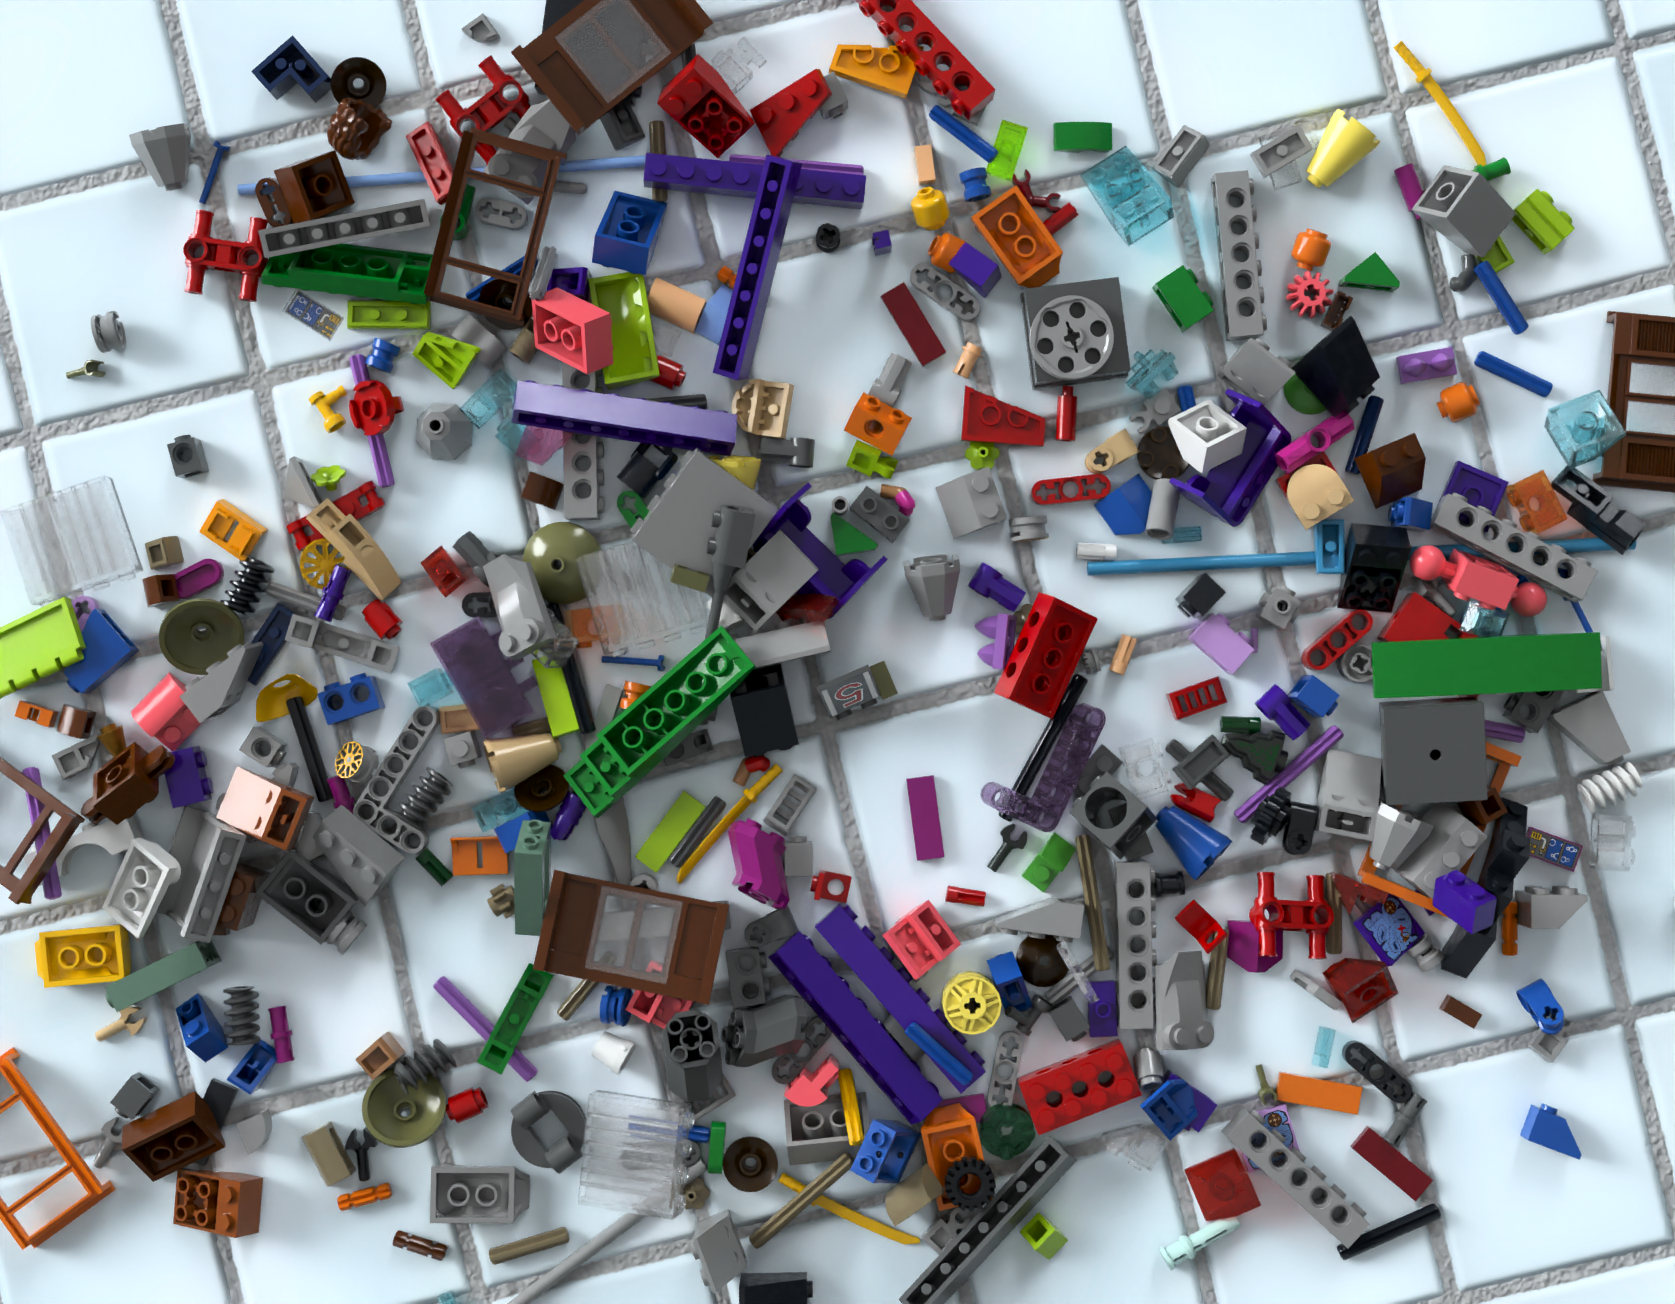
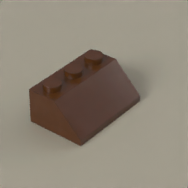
[122,1091,225,1182]

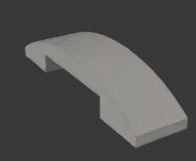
[285,614,400,673]

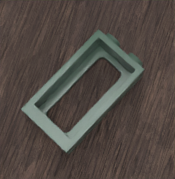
[514,820,551,936]
[105,940,222,1012]

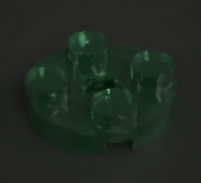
[979,1103,1035,1160]

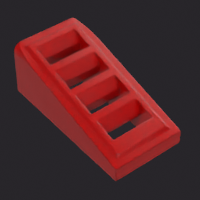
[1166,676,1227,720]

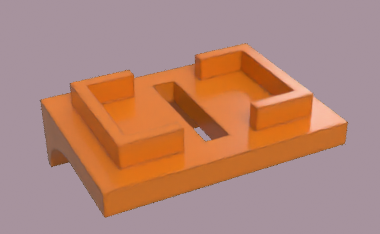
[450,835,509,876]

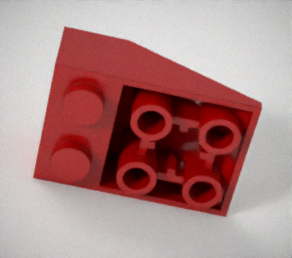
[657,54,755,159]

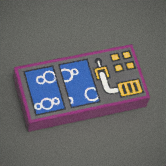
[1526,827,1583,872]

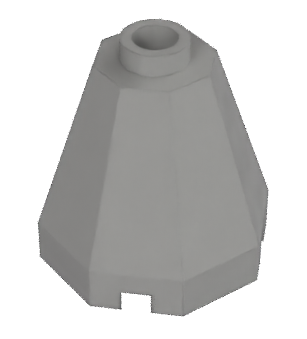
[129,123,191,191]
[416,403,473,460]
[903,554,960,621]
[1369,800,1434,872]

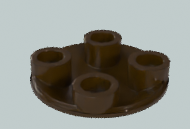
[1137,426,1190,480]

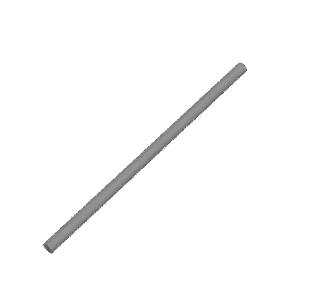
[507,1158,708,1304]

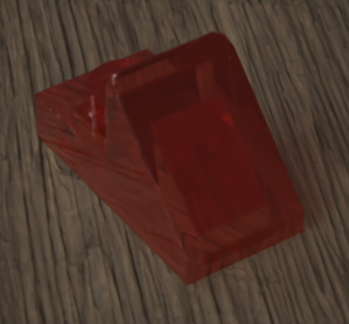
[421,546,469,598]
[1330,871,1388,915]

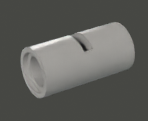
[1145,478,1180,540]

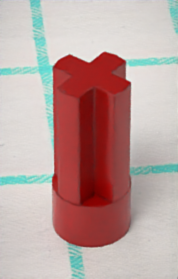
[1043,202,1079,236]
[945,885,986,907]

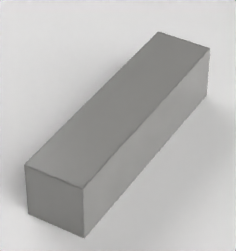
[585,684,624,749]

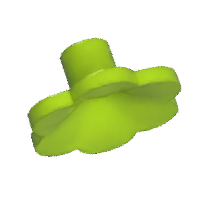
[965,442,1000,470]
[311,465,346,491]

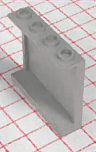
[630,447,779,597]
[156,806,247,943]

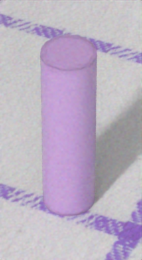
[1251,628,1258,653]

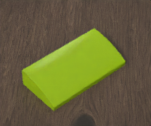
[588,272,660,390]

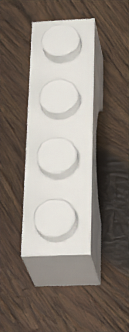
[23,815,144,886]

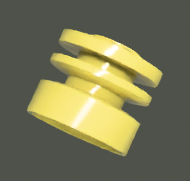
[941,971,1002,1035]

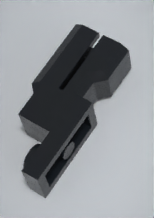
[1550,463,1647,555]

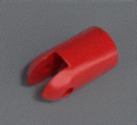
[1170,783,1221,823]

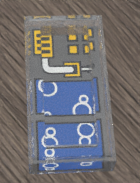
[282,289,344,341]

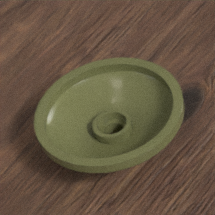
[523,522,604,604]
[159,598,245,675]
[362,1068,446,1148]

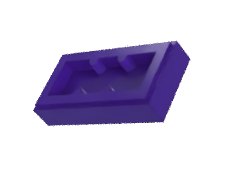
[1087,980,1118,1037]

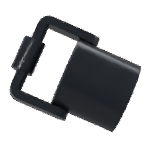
[617,443,678,499]

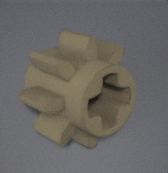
[487,883,515,919]

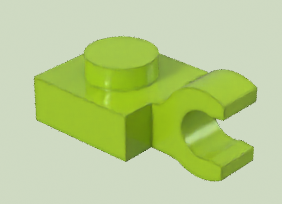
[846,440,898,479]

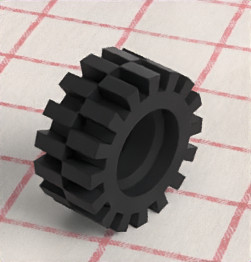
[944,1156,996,1211]

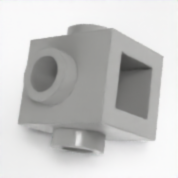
[1256,586,1300,630]

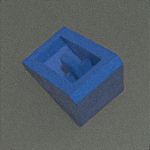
[494,811,553,854]
[227,1039,277,1095]

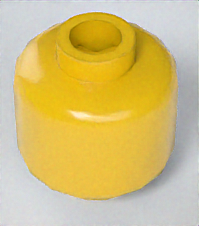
[911,187,950,230]

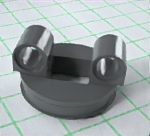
[511,1091,587,1174]

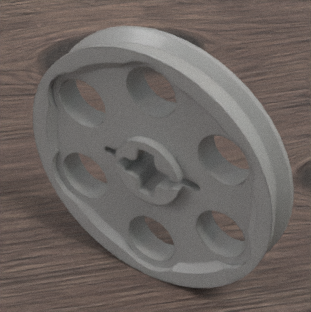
[1029,295,1114,380]

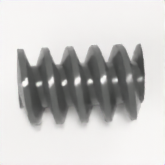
[396,767,453,830]
[223,986,260,1045]
[394,1039,457,1095]

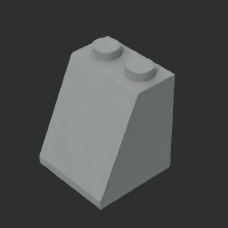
[1411,165,1516,257]

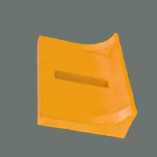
[199,499,268,561]

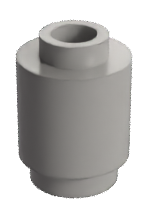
[1133,1048,1164,1092]

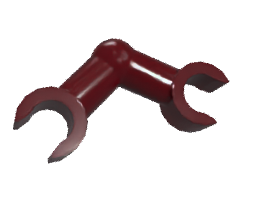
[1012,169,1061,213]

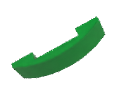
[477,963,554,1075]

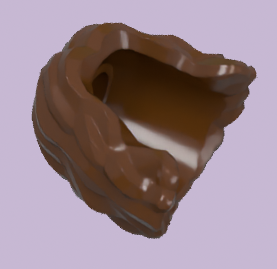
[327,98,392,160]

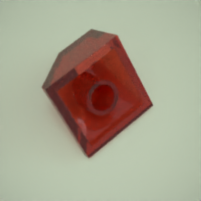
[1322,958,1399,1023]
[1184,1148,1261,1221]

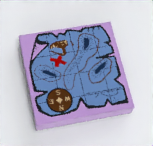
[1231,1103,1300,1173]

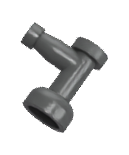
[1005,994,1053,1036]

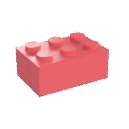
[531,287,613,374]

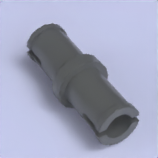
[1383,1092,1428,1148]

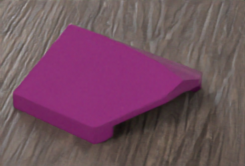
[1227,920,1283,973]

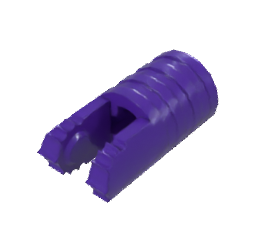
[551,790,586,841]

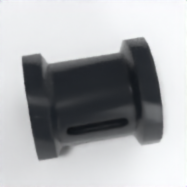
[816,223,840,253]
[1154,871,1185,898]

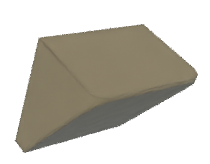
[145,536,184,570]

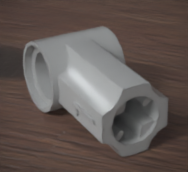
[868,353,912,408]

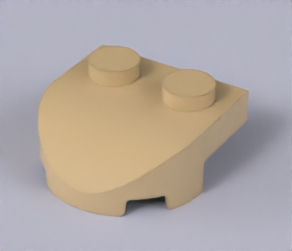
[731,379,794,439]
[1286,464,1354,530]

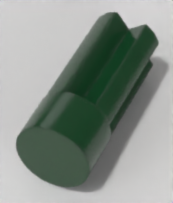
[1220,716,1261,733]
[416,848,453,886]

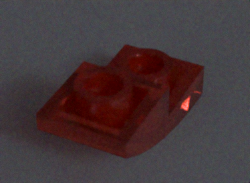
[776,593,839,623]

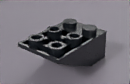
[1337,523,1411,613]

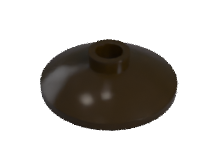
[331,57,386,108]
[479,278,532,330]
[514,764,569,812]
[1016,934,1071,987]
[723,1136,778,1192]

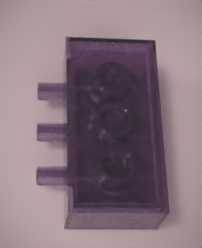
[430,616,538,740]

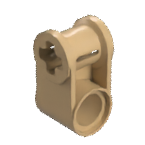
[1085,428,1140,474]

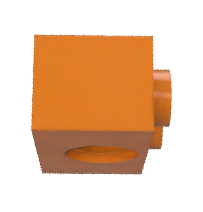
[844,392,912,456]

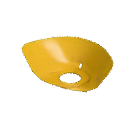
[256,674,318,722]

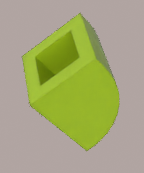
[1020,1212,1068,1260]

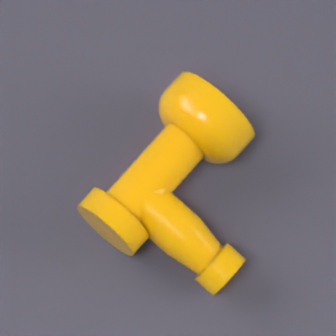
[309,385,347,433]

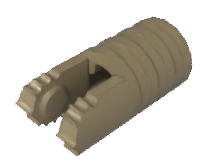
[508,314,539,364]

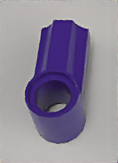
[967,562,1026,612]
[1255,684,1311,741]

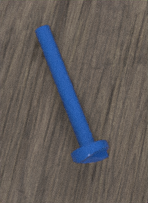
[199,141,231,204]
[1563,597,1593,632]
[602,655,665,672]

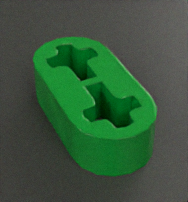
[617,491,649,528]
[708,1121,726,1174]

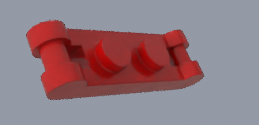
[286,481,386,551]

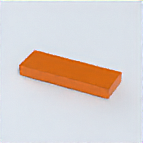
[1276,1071,1362,1115]

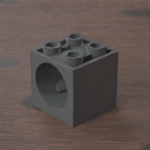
[1069,771,1157,860]

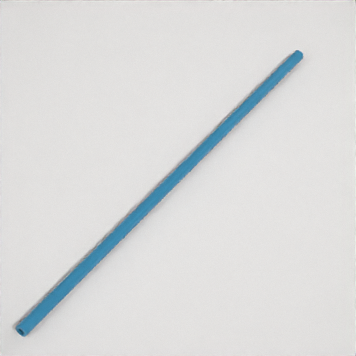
[1087,538,1636,576]

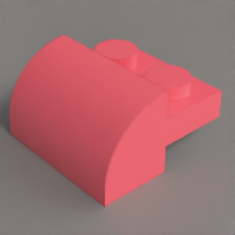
[131,672,201,752]
[882,900,961,980]
[625,960,695,1029]
[784,1054,839,1107]

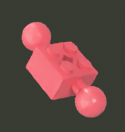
[1410,545,1547,617]

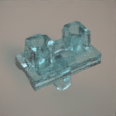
[1126,349,1179,399]

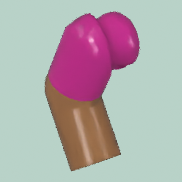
[880,484,915,516]

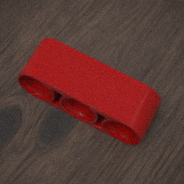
[1301,610,1373,670]

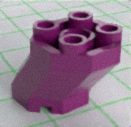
[728,819,790,910]

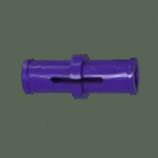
[314,565,352,622]

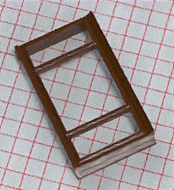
[424,128,568,327]
[0,757,85,905]

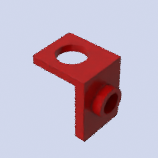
[810,870,852,903]
[1175,900,1228,954]

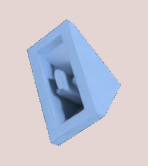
[695,284,733,345]

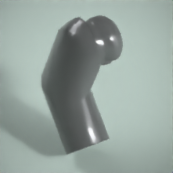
[1450,254,1477,292]

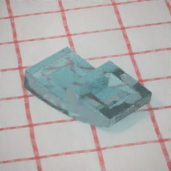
[460,368,517,429]

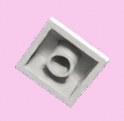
[1168,399,1247,473]

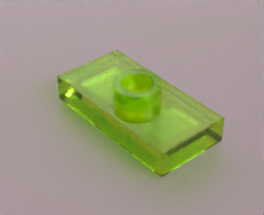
[986,119,1028,181]

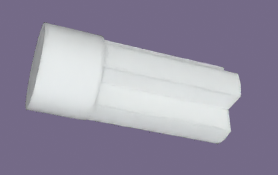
[1076,543,1117,561]

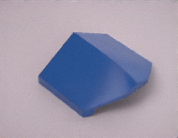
[1094,473,1152,535]
[1140,1079,1198,1141]

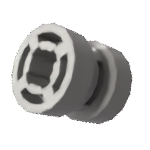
[1407,933,1444,972]

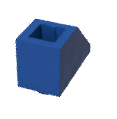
[1388,497,1433,532]
[176,994,228,1063]

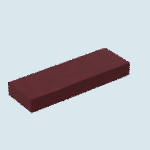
[880,282,946,367]
[1350,1126,1433,1201]

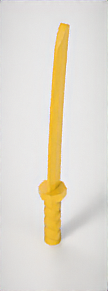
[1393,40,1486,166]
[676,763,783,884]
[778,1172,920,1245]

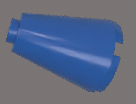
[1155,806,1232,880]

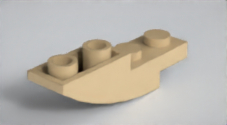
[306,498,402,601]

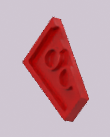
[750,69,832,157]
[961,385,1046,447]

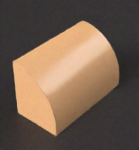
[647,277,707,334]

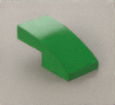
[1053,122,1112,153]

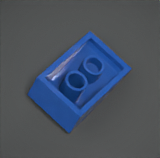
[592,191,668,275]

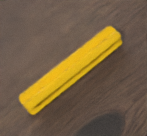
[838,1068,864,1146]

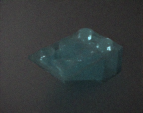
[1080,146,1174,246]

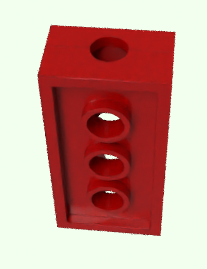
[994,592,1098,719]
[1017,1039,1142,1135]

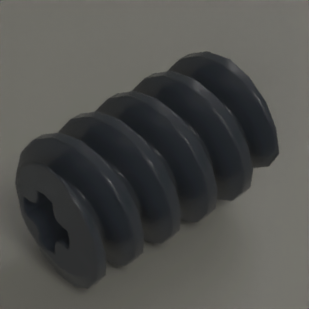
[220,554,275,616]

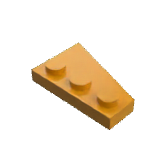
[829,44,924,99]

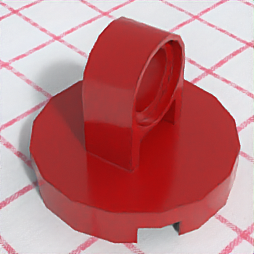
[349,380,404,436]

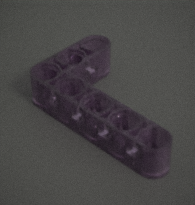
[980,703,1106,832]

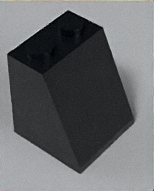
[1291,316,1380,418]
[730,664,799,757]
[739,1272,813,1304]

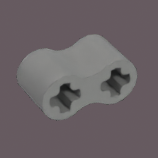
[451,314,508,369]

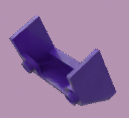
[1169,389,1291,527]
[753,483,888,619]

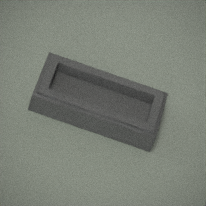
[1172,734,1230,790]

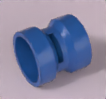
[959,167,992,202]
[365,338,401,374]

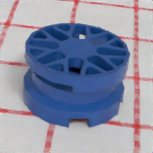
[600,985,633,1027]

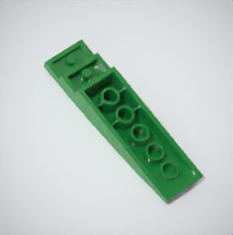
[563,625,756,818]
[1372,632,1602,698]

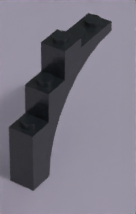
[1441,797,1530,978]

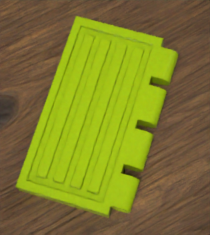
[0,597,86,699]

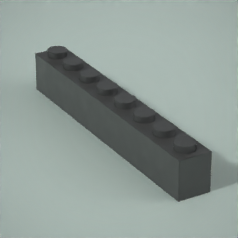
[899,1136,1077,1304]

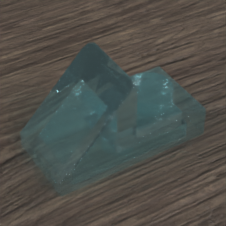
[1459,600,1510,636]
[471,789,529,833]

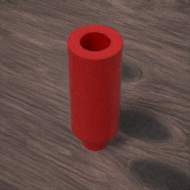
[1055,386,1077,442]

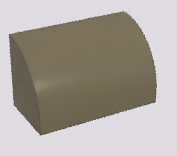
[301,1121,356,1186]
[885,1163,946,1226]

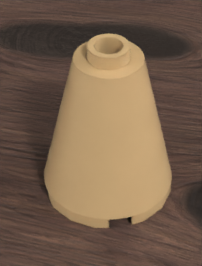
[483,733,562,793]

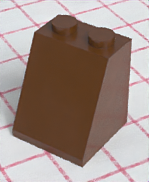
[216,862,271,931]

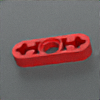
[1031,474,1111,506]

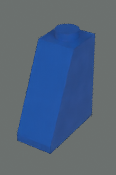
[63,608,139,694]

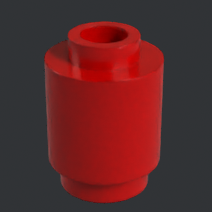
[649,355,686,390]
[362,599,402,640]
[446,1087,488,1124]

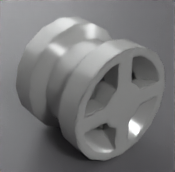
[630,873,658,891]

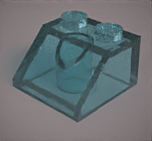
[1544,390,1626,469]

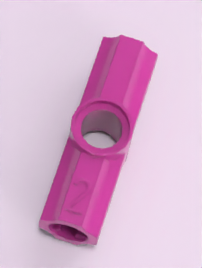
[1274,411,1355,474]

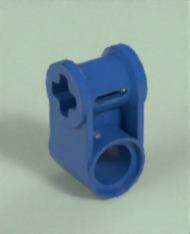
[1516,978,1564,1035]

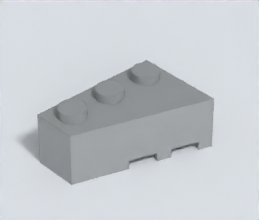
[312,805,405,907]

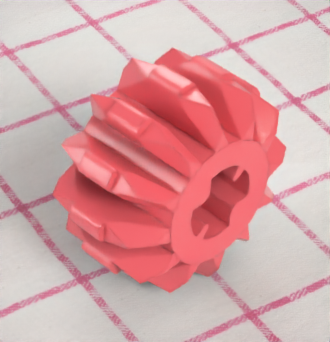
[1285,271,1333,319]

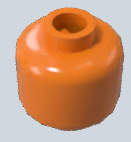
[1291,228,1331,271]
[928,232,967,273]
[1436,382,1480,423]

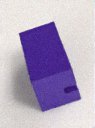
[872,230,892,256]

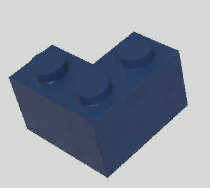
[251,35,331,103]

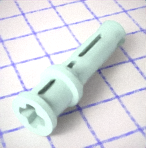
[1158,1211,1241,1271]

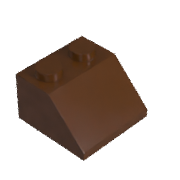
[274,150,355,223]
[1354,433,1426,509]

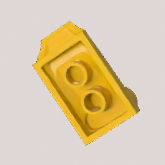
[35,924,132,988]

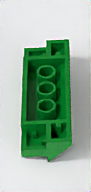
[262,243,433,305]

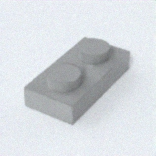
[1250,125,1313,178]

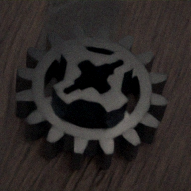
[1250,786,1292,845]

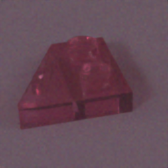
[515,425,576,466]

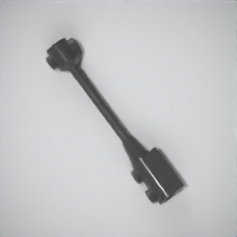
[699,505,755,725]

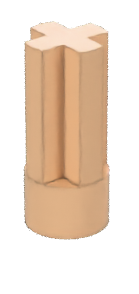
[1109,634,1137,676]

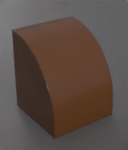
[521,471,564,510]
[142,574,180,607]
[56,704,96,739]
[1457,787,1508,826]

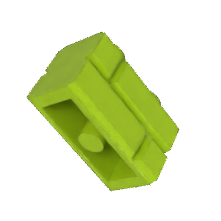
[1511,188,1575,255]

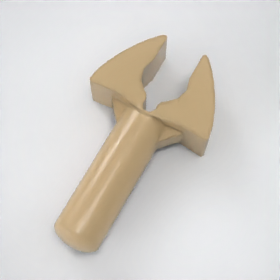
[95,1006,147,1042]

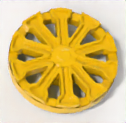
[300,538,351,590]

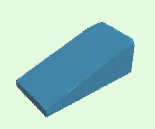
[1314,519,1345,574]

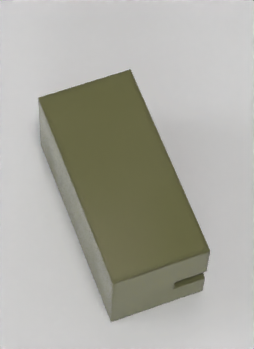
[670,564,710,593]
[869,661,898,700]

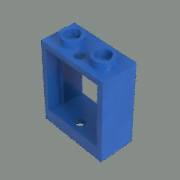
[850,1119,921,1183]

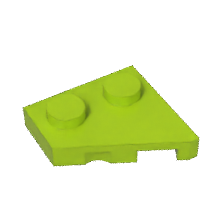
[412,332,481,389]

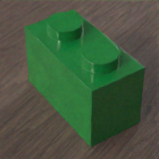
[1152,265,1214,333]

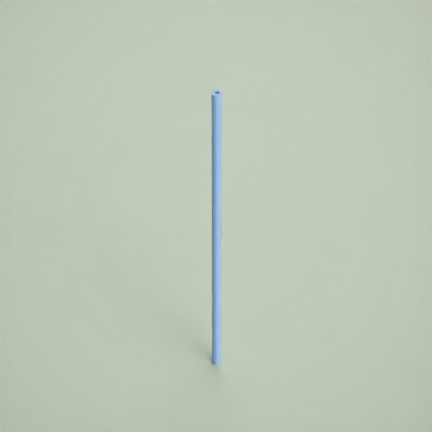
[237,155,646,196]

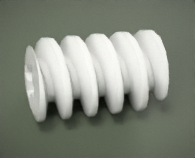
[1577,762,1642,814]

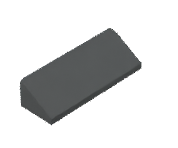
[600,101,646,151]

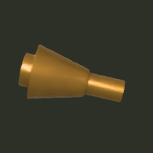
[96,723,126,757]

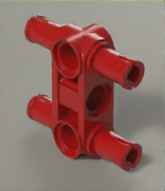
[435,55,531,165]
[183,210,269,302]
[1249,872,1334,960]

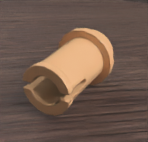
[953,342,982,379]

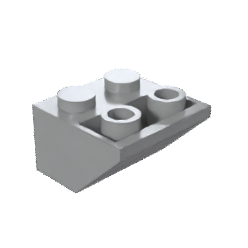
[1515,885,1587,929]

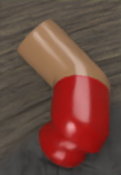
[732,755,770,787]

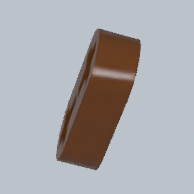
[255,177,293,227]

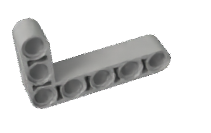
[353,706,440,854]

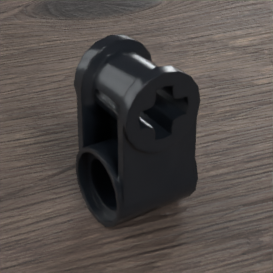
[1282,801,1318,855]

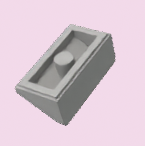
[1151,125,1210,187]

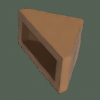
[355,1031,406,1080]

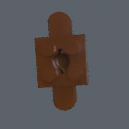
[81,742,175,825]

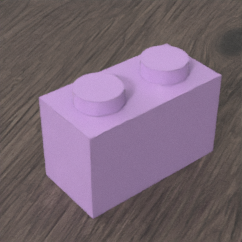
[1187,613,1255,675]

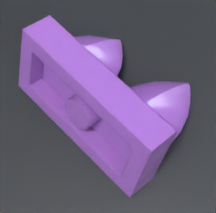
[1396,347,1457,384]
[975,613,1017,670]

